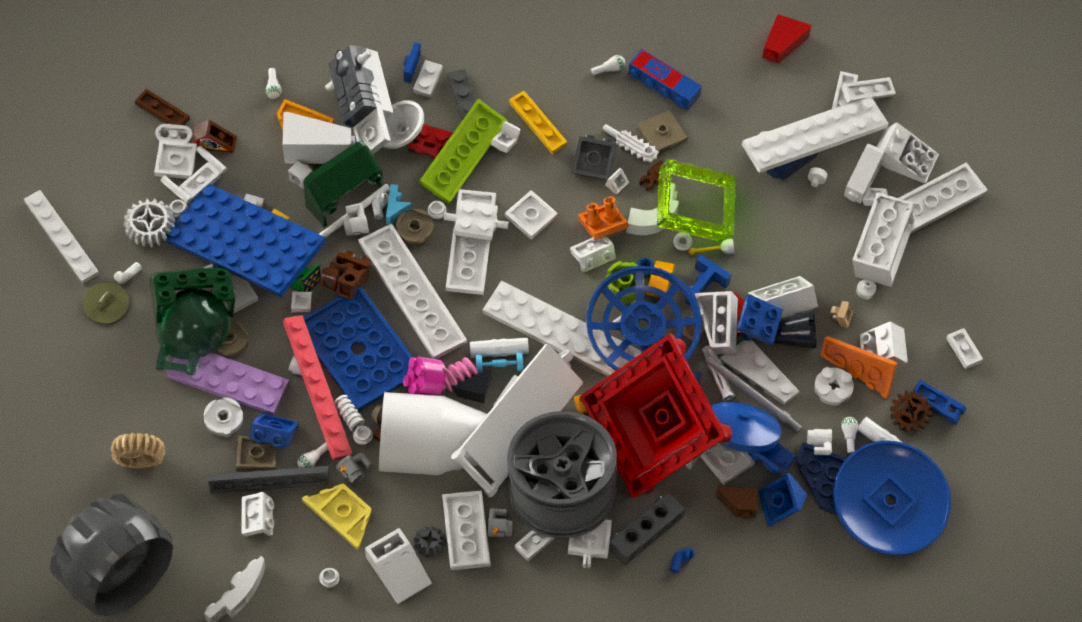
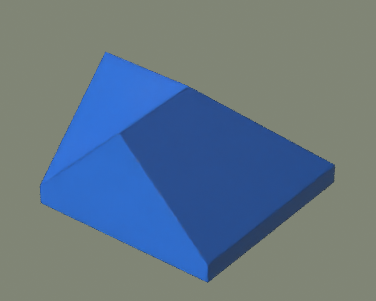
[758,473,807,527]

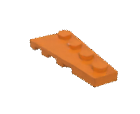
[820,336,898,399]

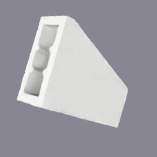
[844,144,885,204]

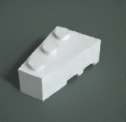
[694,291,738,354]

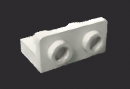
[570,236,616,273]
[242,492,274,536]

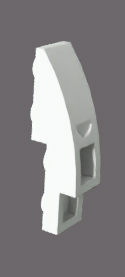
[204,556,265,622]

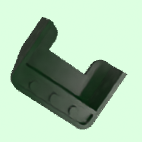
[149,267,235,324]

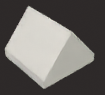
[605,168,629,194]

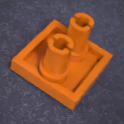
[578,196,629,241]

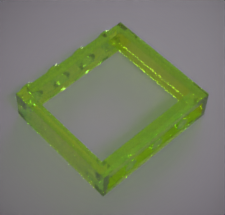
[657,159,736,242]

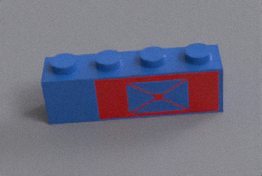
[628,49,702,110]

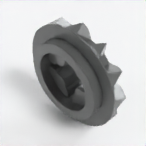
[414,526,446,557]

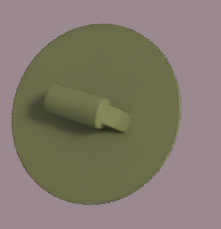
[83,282,129,324]

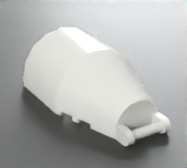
[379,392,487,475]

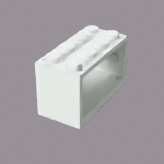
[852,192,915,287]

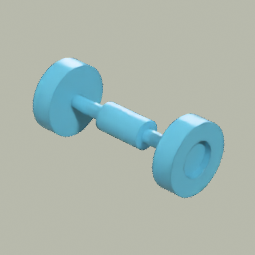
[475,352,523,374]

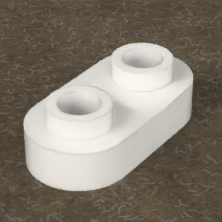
[155,124,193,143]

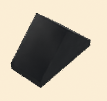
[456,368,492,403]

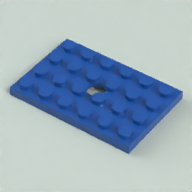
[303,286,412,412]

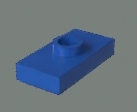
[403,42,421,83]

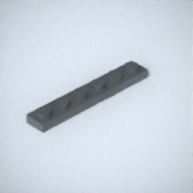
[208,466,329,493]

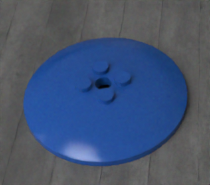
[833,441,951,556]

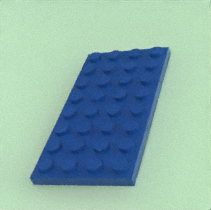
[166,184,327,297]

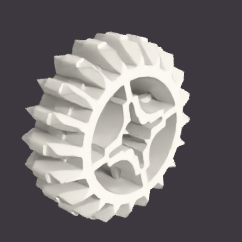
[123,198,175,247]

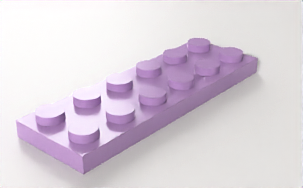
[166,342,289,416]

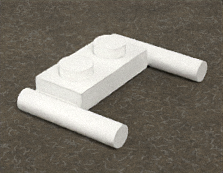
[160,146,227,204]

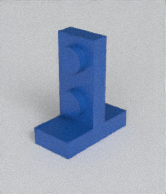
[685,254,732,307]

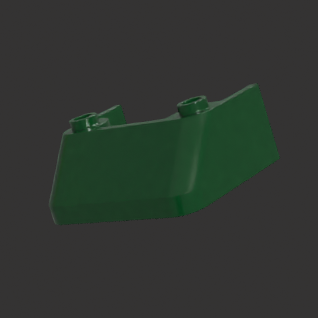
[303,141,384,227]

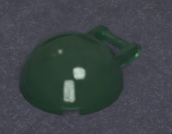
[155,289,231,375]

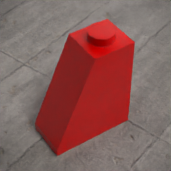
[762,14,812,63]

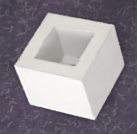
[288,160,312,189]

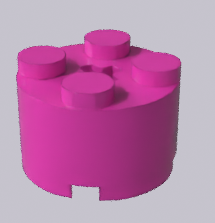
[403,357,446,396]

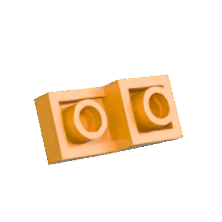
[646,260,675,298]

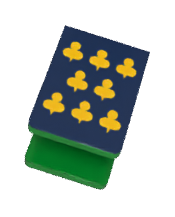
[291,263,321,292]

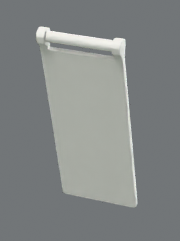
[451,344,583,497]

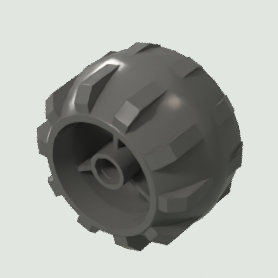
[50,493,174,616]

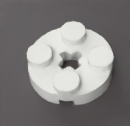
[814,367,854,406]
[204,398,243,437]

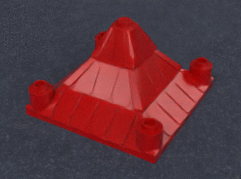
[579,334,732,498]

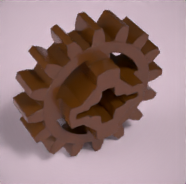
[890,390,932,433]

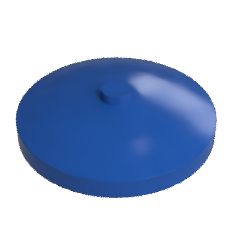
[711,402,781,453]

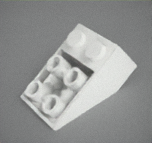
[877,123,939,184]
[365,528,432,605]

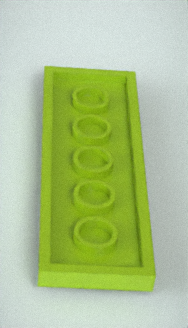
[418,99,508,204]

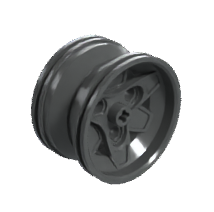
[507,411,617,538]

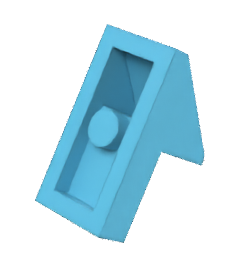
[386,184,411,225]

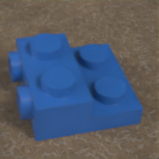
[249,413,299,448]

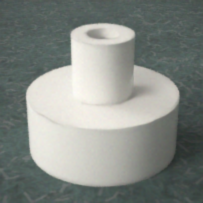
[808,167,827,187]
[856,279,876,299]
[558,350,573,368]

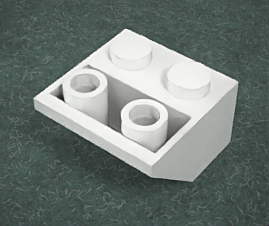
[859,322,908,368]

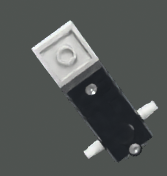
[325,45,393,154]

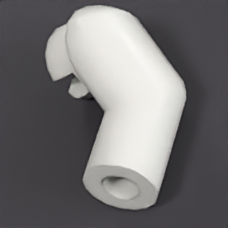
[372,193,389,220]
[114,262,142,284]

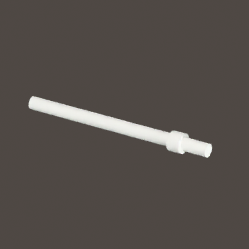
[319,184,390,238]

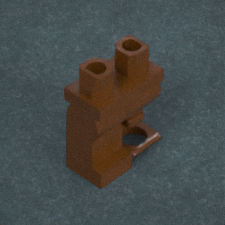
[320,250,371,300]

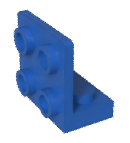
[748,443,797,475]

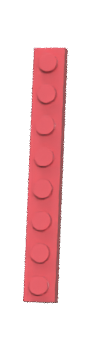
[283,315,353,461]

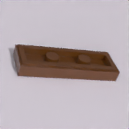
[135,89,190,126]

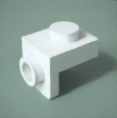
[491,121,521,153]

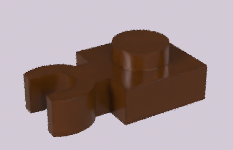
[639,160,673,191]

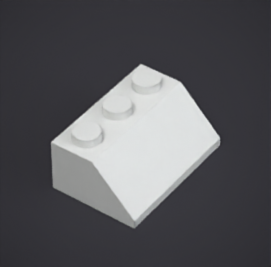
[748,276,818,318]

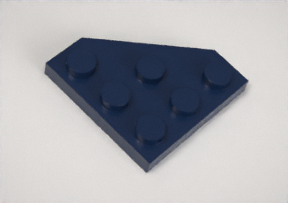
[795,442,847,515]

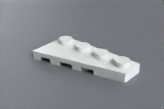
[720,340,799,405]

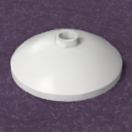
[383,100,424,149]

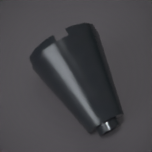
[774,310,817,348]

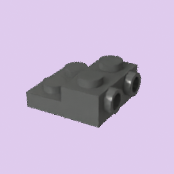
[572,135,616,180]

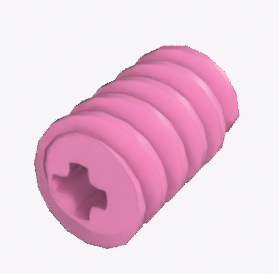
[441,357,478,395]

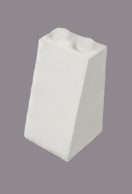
[282,112,355,164]

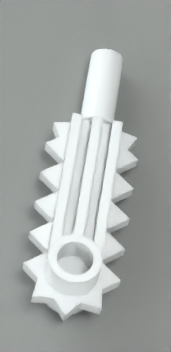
[602,124,659,163]

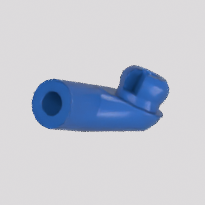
[670,548,695,573]

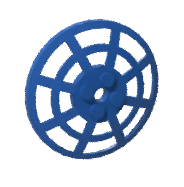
[586,266,702,371]

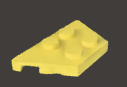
[302,484,372,550]

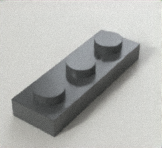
[447,69,476,120]

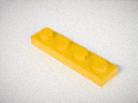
[509,91,567,154]

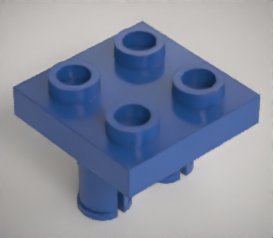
[736,294,783,345]

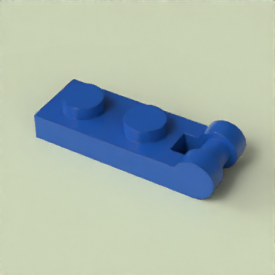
[911,380,966,425]

